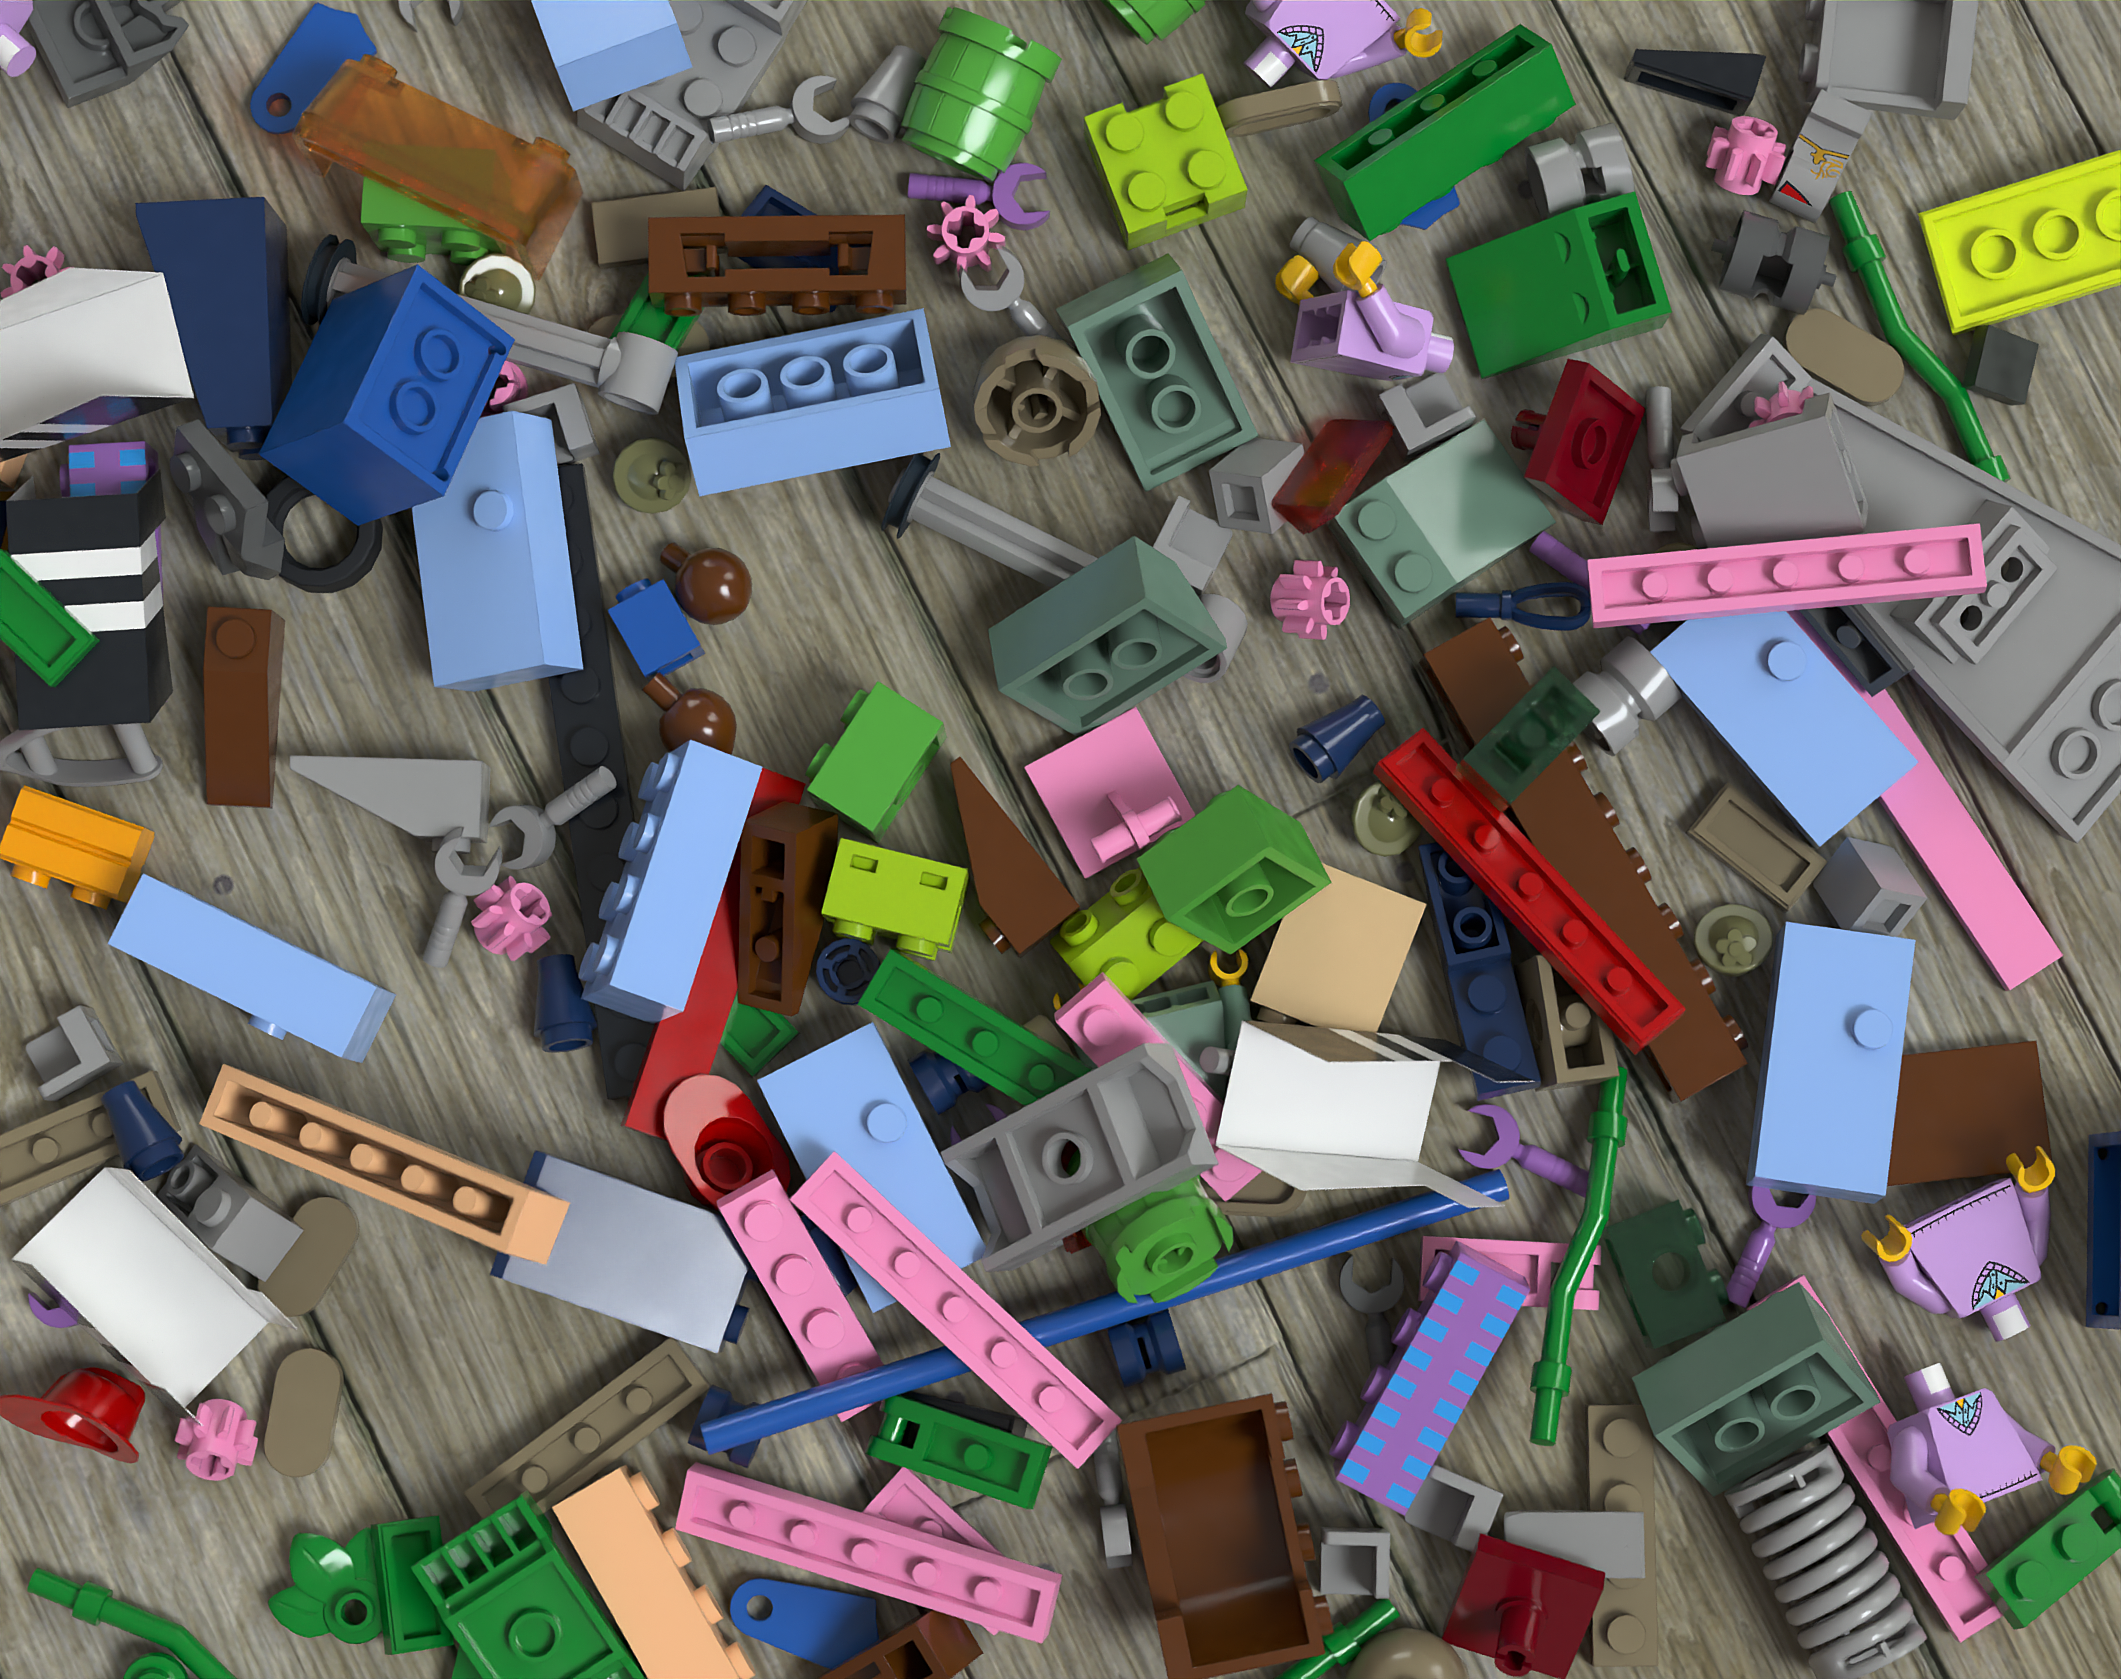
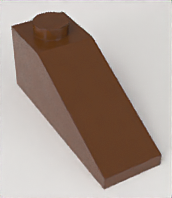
[203,606,285,809]
[950,756,1080,958]
[738,801,838,1017]
[815,1609,983,1679]

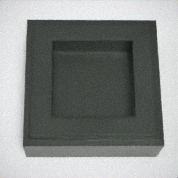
[1962,325,2039,406]

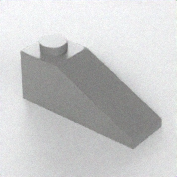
[289,755,491,854]

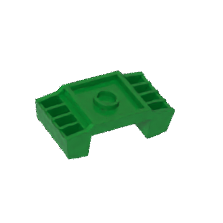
[411,1490,648,1679]

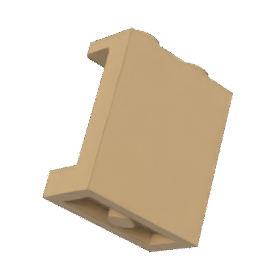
[1249,863,1427,1033]

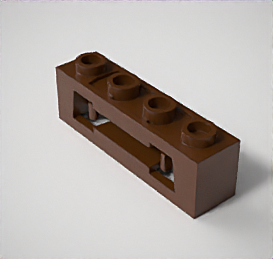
[648,214,907,317]

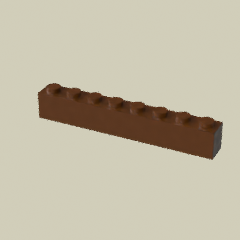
[1419,617,1748,1104]

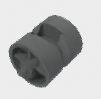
[1711,210,1837,315]

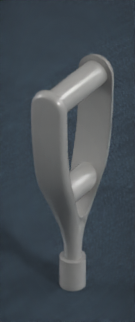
[0,723,163,787]

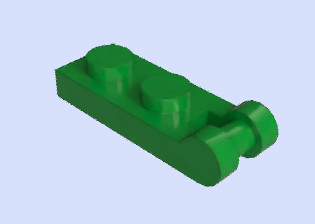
[865,1394,1053,1509]
[1975,1468,2121,1630]

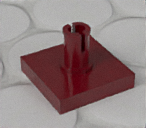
[1511,359,1646,526]
[1441,1533,1606,1679]

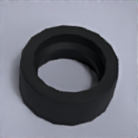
[266,476,383,594]

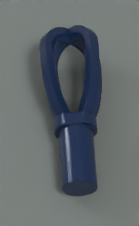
[1456,582,1591,631]

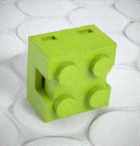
[1084,73,1248,251]
[821,838,970,961]

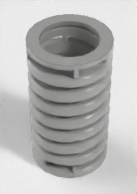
[1724,1443,1927,1679]

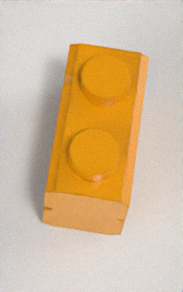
[0,785,155,910]

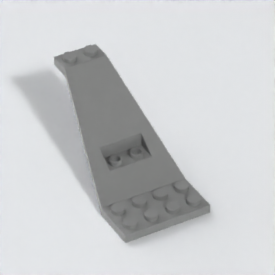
[1680,334,2121,843]

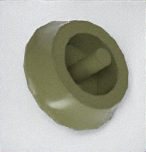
[458,253,536,315]
[612,437,692,514]
[1351,780,1422,857]
[1693,904,1774,977]

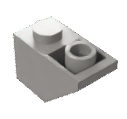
[157,1144,304,1282]

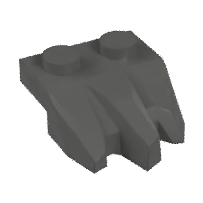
[25,0,189,108]
[170,419,285,580]

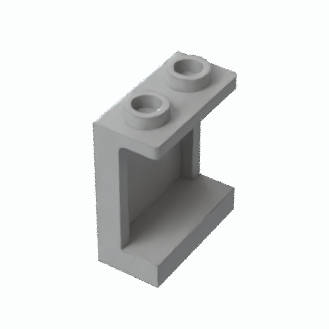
[1798,0,1979,120]
[1671,393,1869,549]

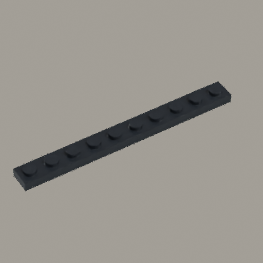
[548,463,655,1100]

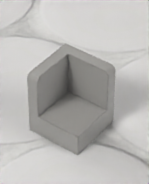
[1375,373,1476,462]
[502,383,600,467]
[1209,438,1312,534]
[1153,495,1233,596]
[1813,837,1927,937]
[26,1005,124,1102]
[1404,1464,1504,1552]
[1319,1527,1390,1599]

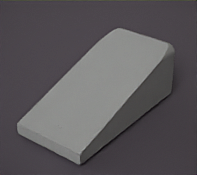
[1504,1510,1645,1578]

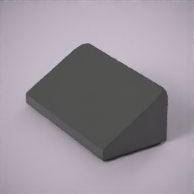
[1799,604,1914,697]

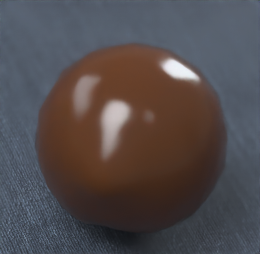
[660,542,752,625]
[642,672,737,755]

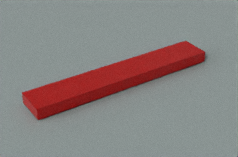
[1373,728,1686,1055]
[620,768,806,1142]

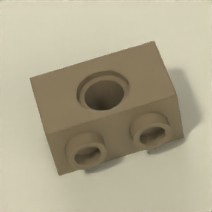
[1515,955,1619,1092]

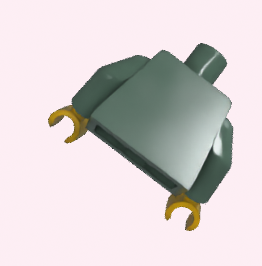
[1053,949,1252,1100]

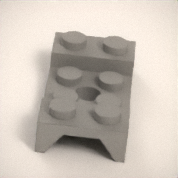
[940,1043,1218,1272]

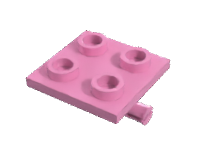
[1024,707,1196,879]

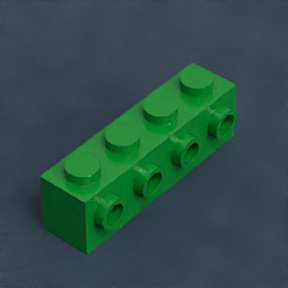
[1314,24,1576,242]

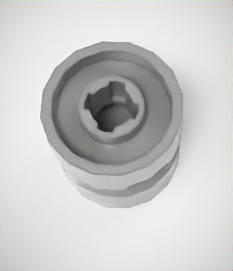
[1525,123,1634,220]
[1559,636,1682,757]

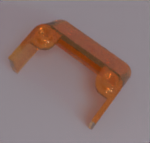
[291,54,583,281]

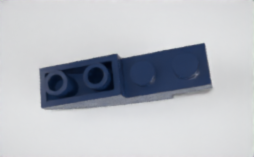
[1418,842,1541,1101]

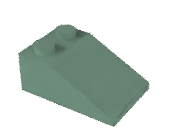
[1055,253,1259,492]
[1328,419,1556,629]

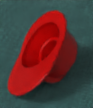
[663,1074,791,1211]
[0,1367,146,1464]

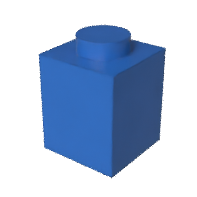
[608,578,706,682]

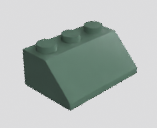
[988,536,1227,738]
[1632,1282,1880,1497]

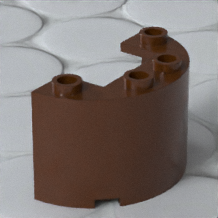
[1116,1393,1333,1679]

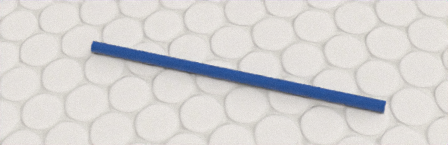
[700,1169,1509,1455]

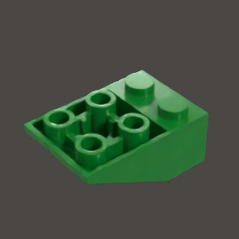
[1445,191,1672,380]

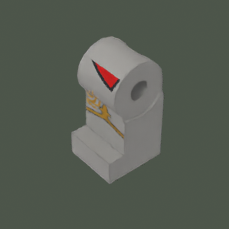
[1769,89,1873,224]

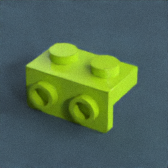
[1050,867,1204,1000]

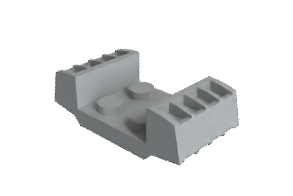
[577,0,808,191]

